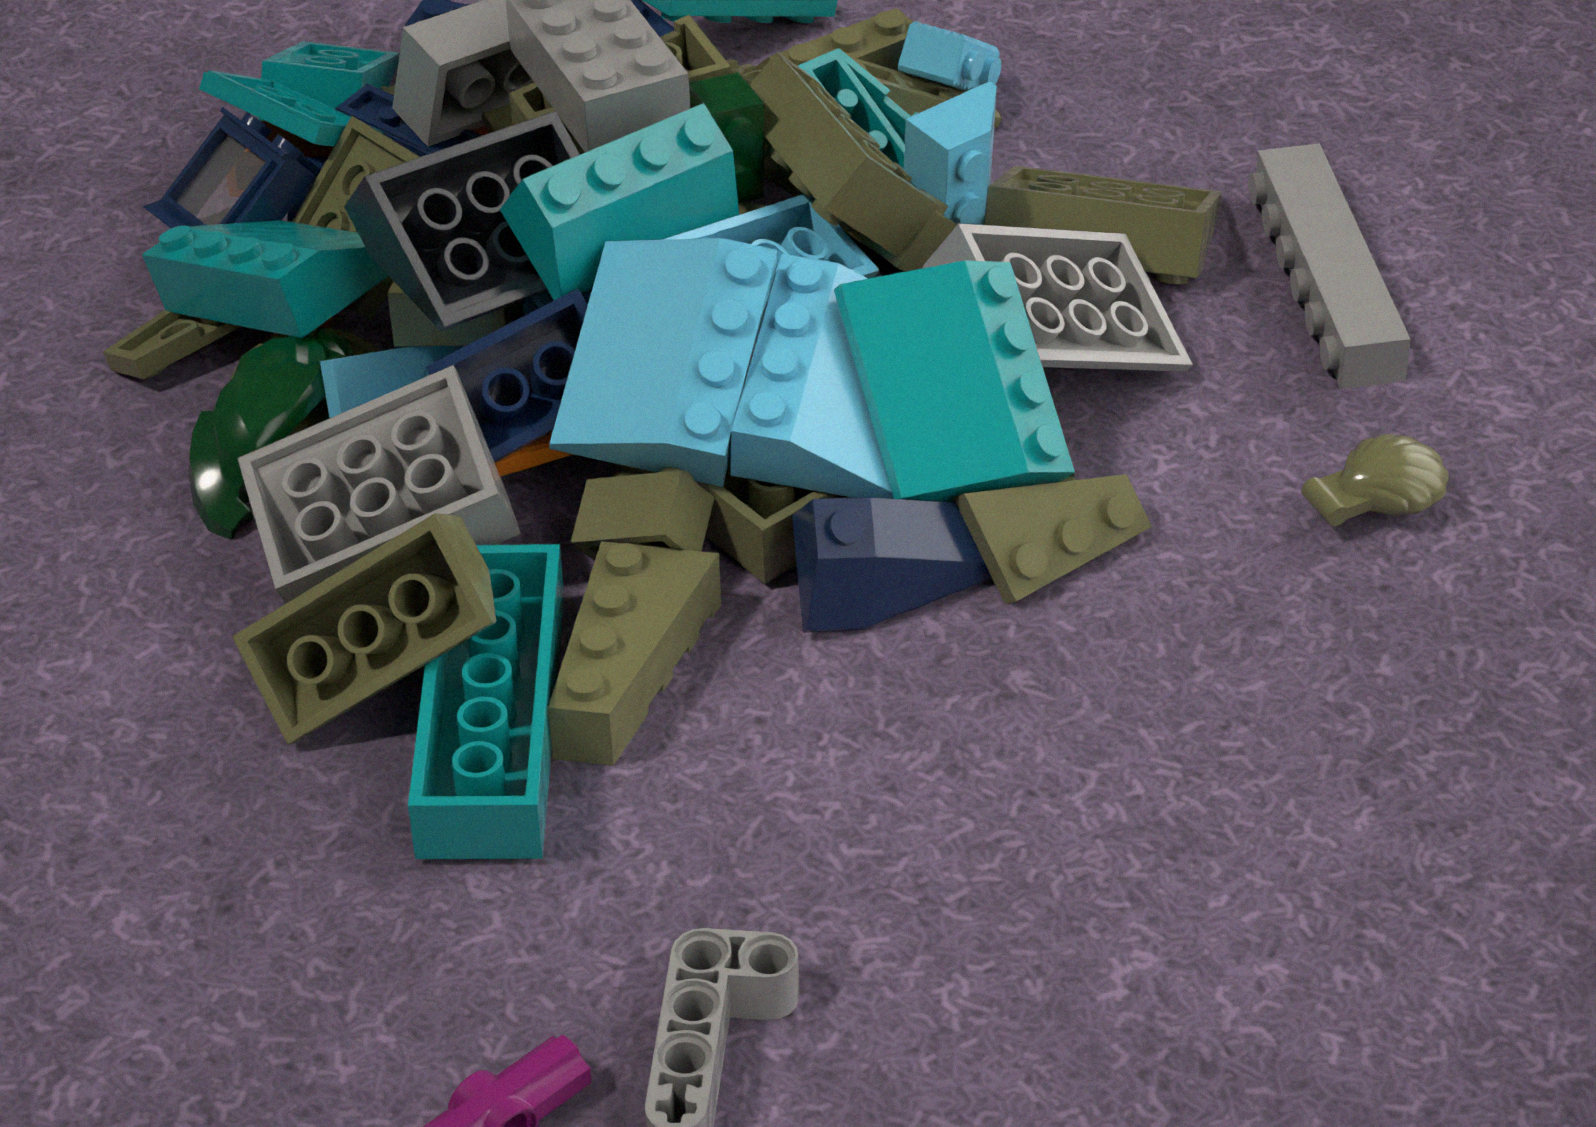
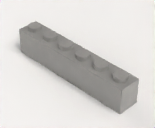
[1248,143,1411,389]

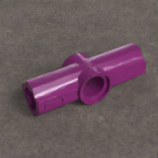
[423,1034,592,1127]

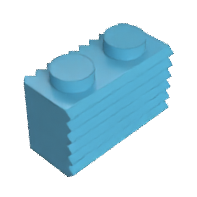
[898,21,1001,91]

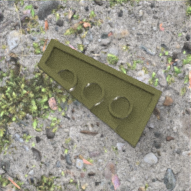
[103,310,241,379]

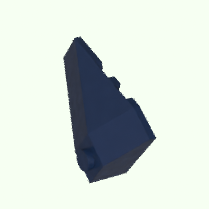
[792,498,992,633]

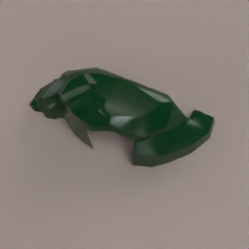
[188,328,355,540]

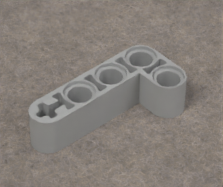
[645,928,799,1127]

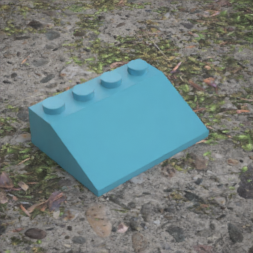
[549,238,777,487]
[731,254,894,499]

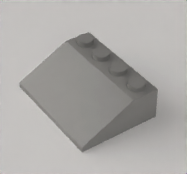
[923,224,1193,372]
[237,365,521,604]

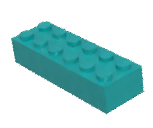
[408,544,565,859]

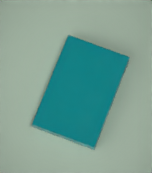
[199,70,383,147]

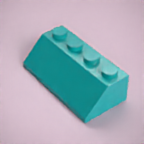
[500,103,739,300]

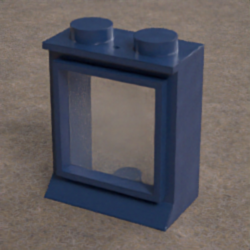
[142,107,315,228]

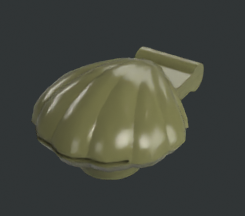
[1301,434,1449,526]

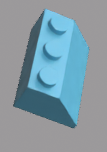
[904,81,997,225]

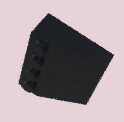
[344,111,580,331]

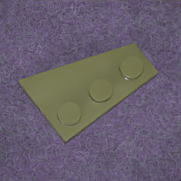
[953,474,1152,604]

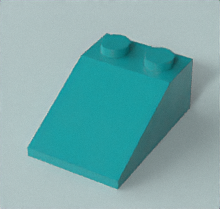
[258,41,400,121]

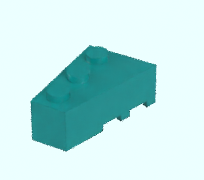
[798,48,918,169]

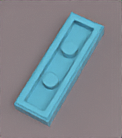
[320,346,464,418]

